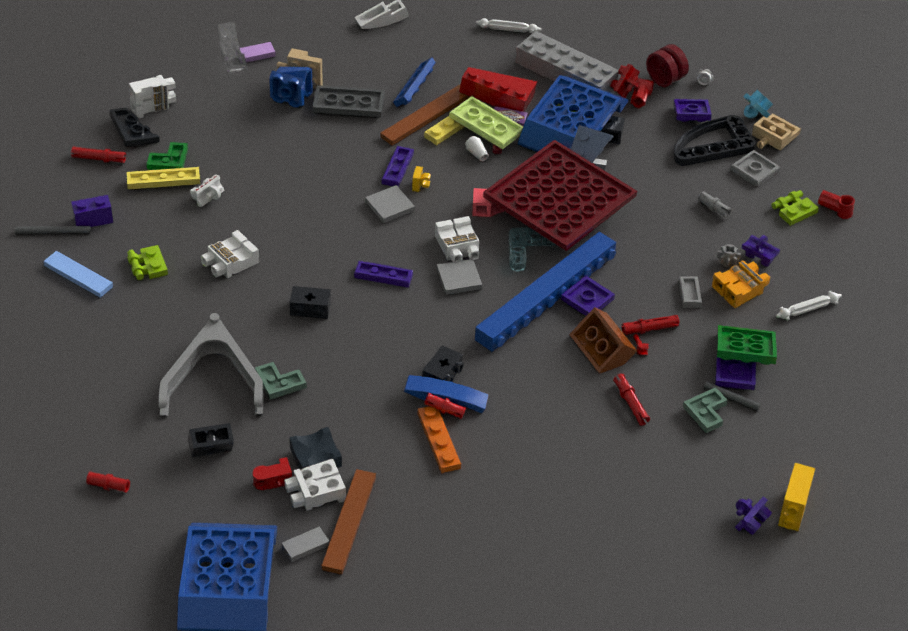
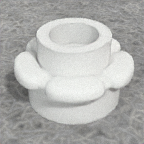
[697,69,713,85]

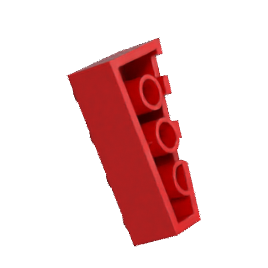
[459,67,537,112]

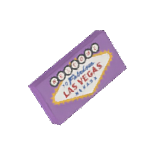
[494,106,528,127]

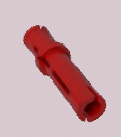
[71,146,126,163]
[621,315,680,335]
[613,374,651,425]

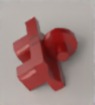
[610,64,640,98]

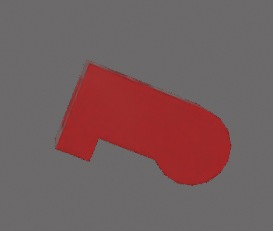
[252,457,292,490]

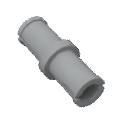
[698,191,732,218]

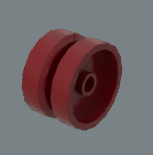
[646,44,689,87]

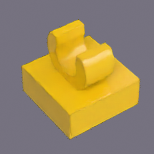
[412,166,431,192]

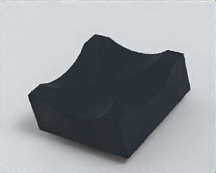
[289,427,342,470]

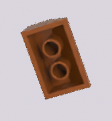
[569,307,637,374]

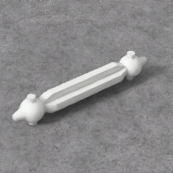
[476,18,541,33]
[776,291,842,321]

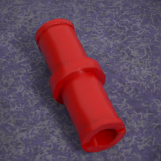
[424,393,466,419]
[86,471,130,493]

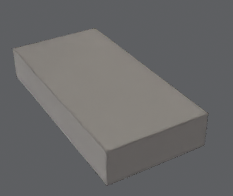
[678,276,702,308]
[282,526,329,562]

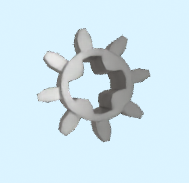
[717,244,741,267]

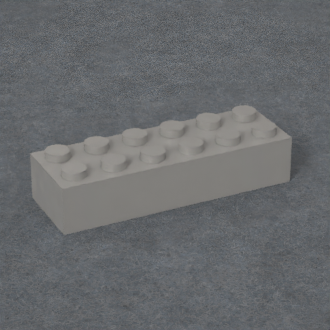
[516,31,619,92]

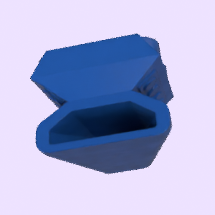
[269,66,313,107]

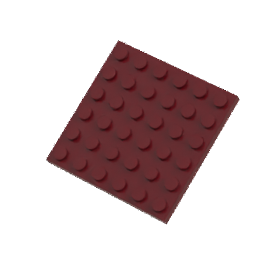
[483,140,637,251]

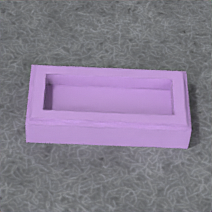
[238,42,276,63]

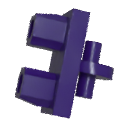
[741,235,780,267]
[735,496,772,535]

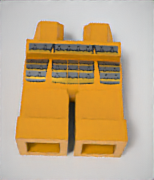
[712,261,770,308]

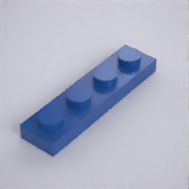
[393,57,436,107]

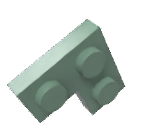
[255,362,307,400]
[683,387,727,433]

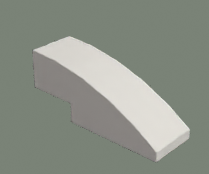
[355,0,409,29]

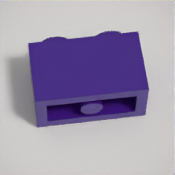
[71,195,113,227]

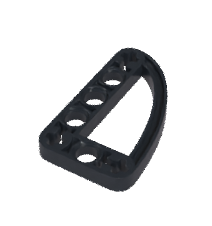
[673,115,756,166]

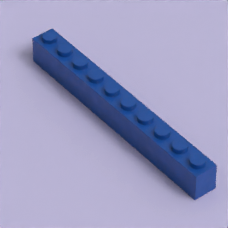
[475,232,616,352]

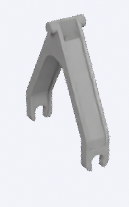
[159,313,264,416]

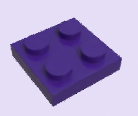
[673,99,712,122]
[561,276,615,316]
[715,355,756,390]

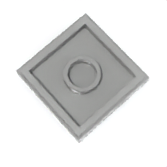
[730,150,781,187]
[365,185,415,223]
[437,259,482,295]

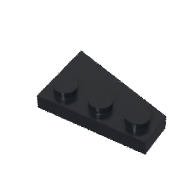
[109,107,160,147]

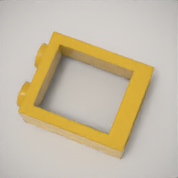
[778,463,815,531]

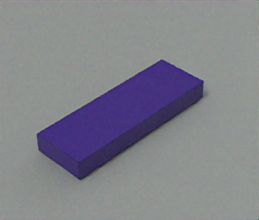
[381,146,414,187]
[354,261,413,288]

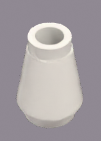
[465,136,489,162]

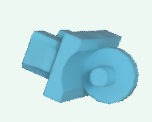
[743,90,773,119]

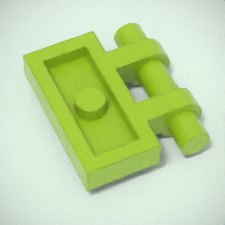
[771,190,819,226]
[127,245,168,280]

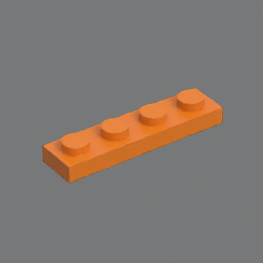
[417,406,461,473]

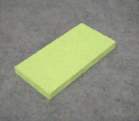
[449,96,523,149]

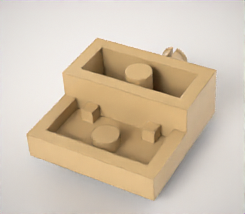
[277,48,323,89]
[752,113,801,151]

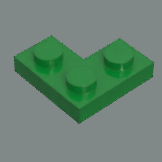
[146,142,188,170]

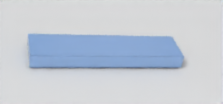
[43,251,113,298]

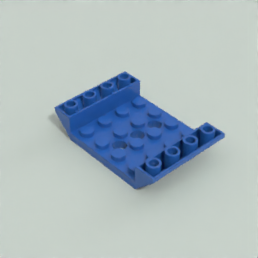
[518,75,628,152]
[177,522,277,631]

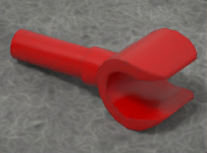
[633,334,649,355]

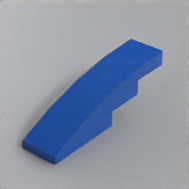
[404,375,488,413]

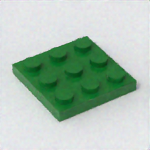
[717,325,777,365]

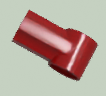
[631,78,654,108]
[818,190,855,219]

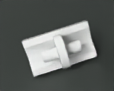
[190,175,225,207]

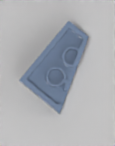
[571,125,613,163]

